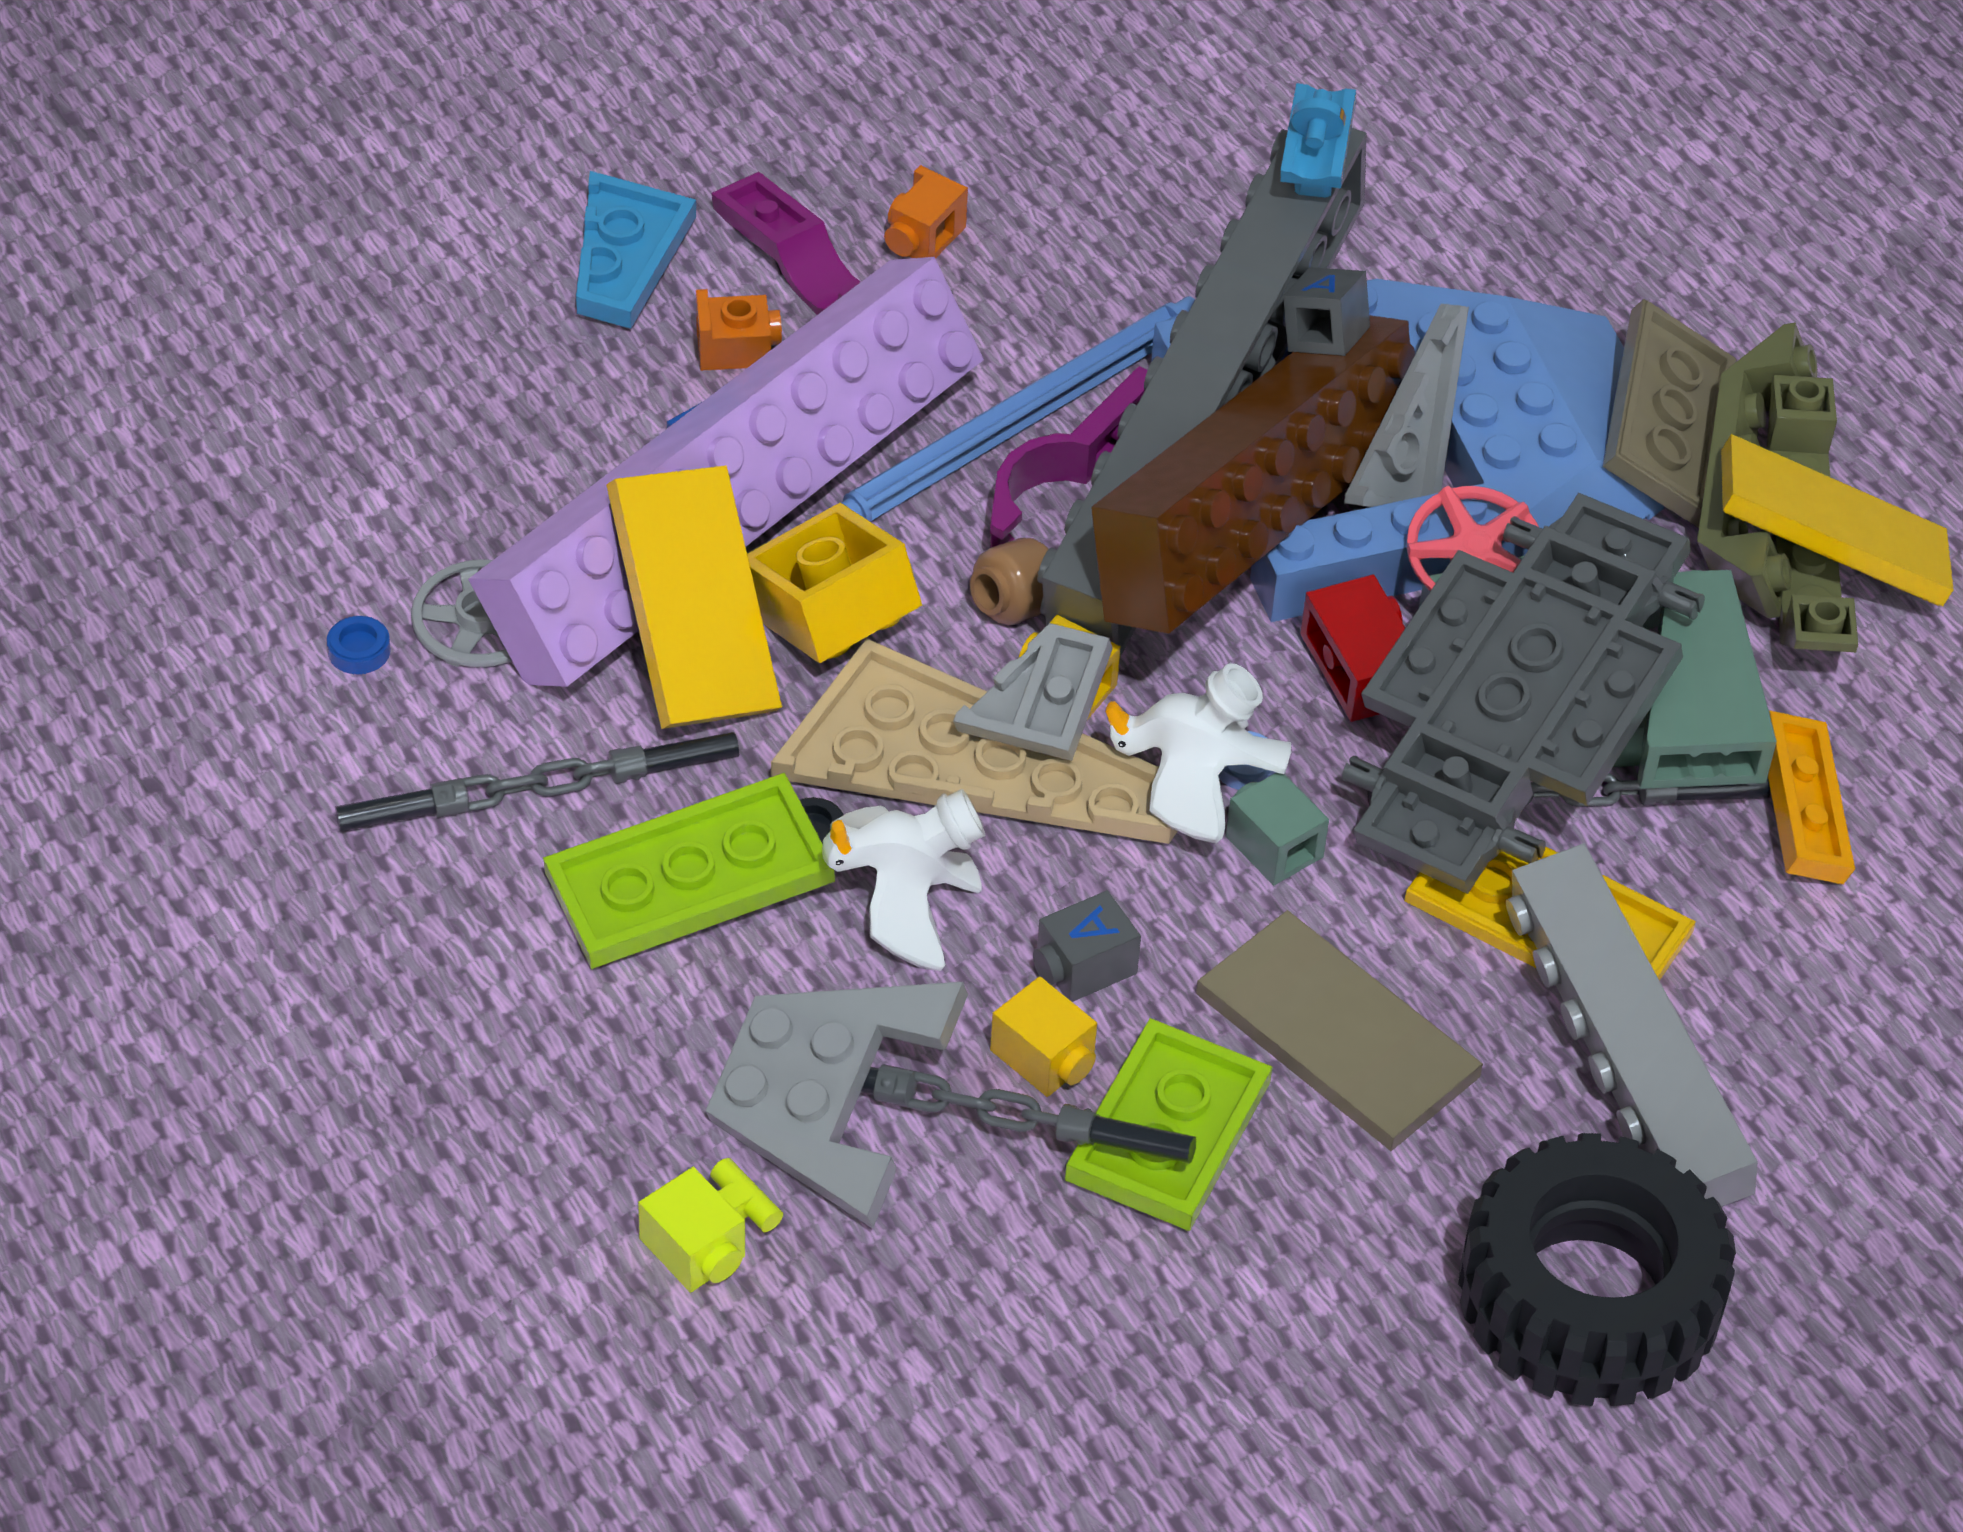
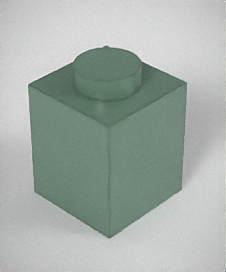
[1226,772,1329,886]

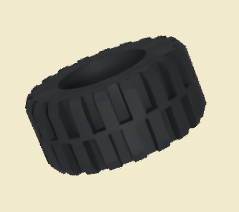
[1458,1133,1736,1406]

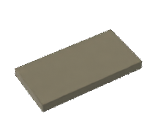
[1603,299,1736,528]
[1196,910,1483,1151]

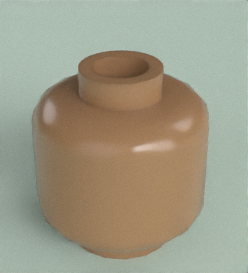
[970,538,1049,625]

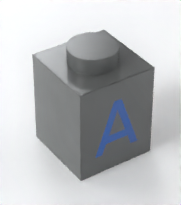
[1283,267,1370,356]
[1033,890,1141,1002]

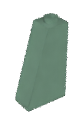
[1638,570,1777,789]

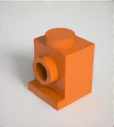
[884,165,968,259]
[696,289,782,371]

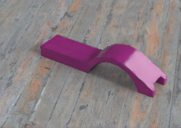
[711,171,860,315]
[990,366,1148,548]

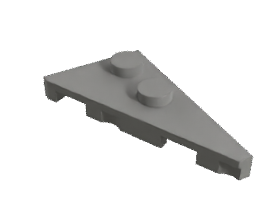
[1344,304,1469,507]

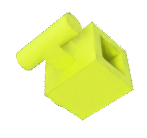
[638,1158,783,1293]

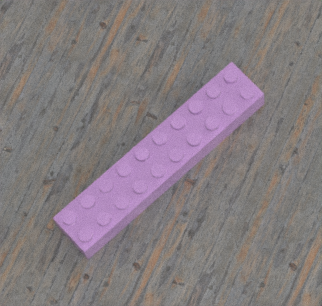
[468,257,984,687]

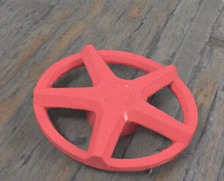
[1407,486,1539,591]

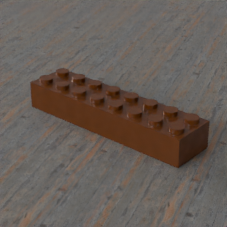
[1091,315,1415,634]

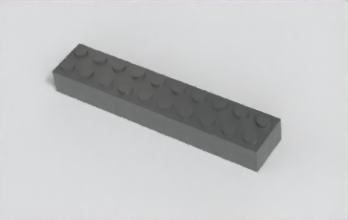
[1037,128,1367,657]

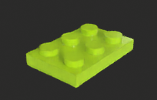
[1065,1018,1273,1231]

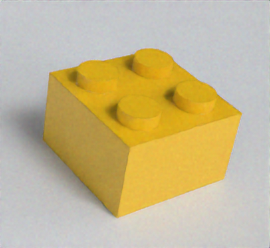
[747,503,922,664]

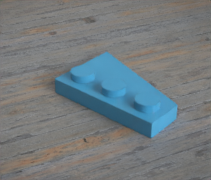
[576,171,697,329]

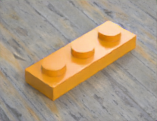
[1768,711,1855,885]

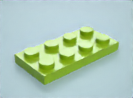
[543,772,835,969]

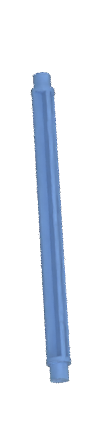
[841,296,1195,522]

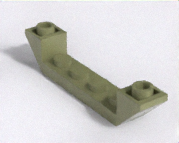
[1697,322,1818,618]
[1766,375,1859,653]

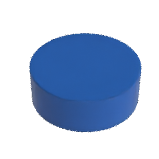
[327,616,391,674]

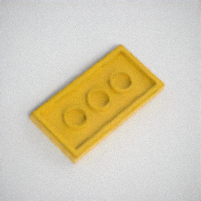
[1721,434,1954,606]
[606,465,782,729]
[1404,847,1696,981]

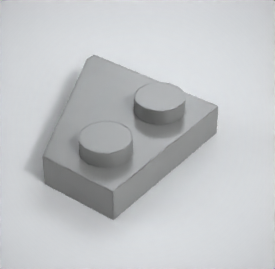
[953,623,1113,761]

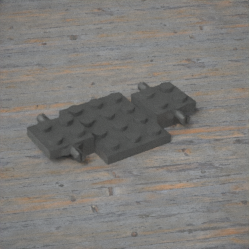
[1342,493,1705,894]

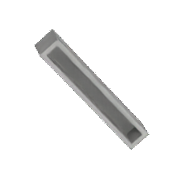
[1506,843,1758,1207]

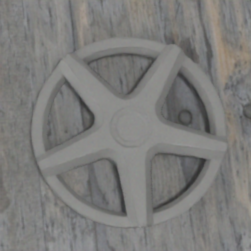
[411,560,512,667]

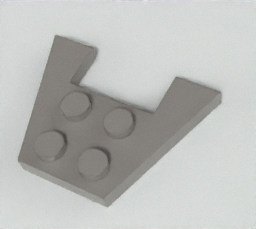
[706,982,968,1228]

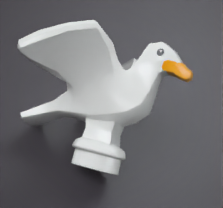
[1105,663,1291,843]
[822,789,985,971]

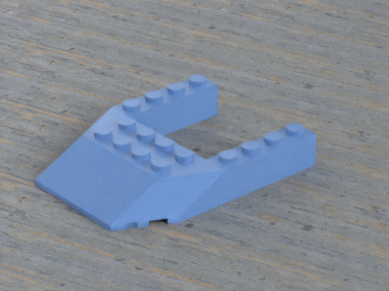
[1151,279,1664,622]

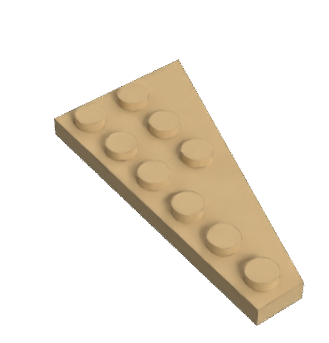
[771,638,1178,844]

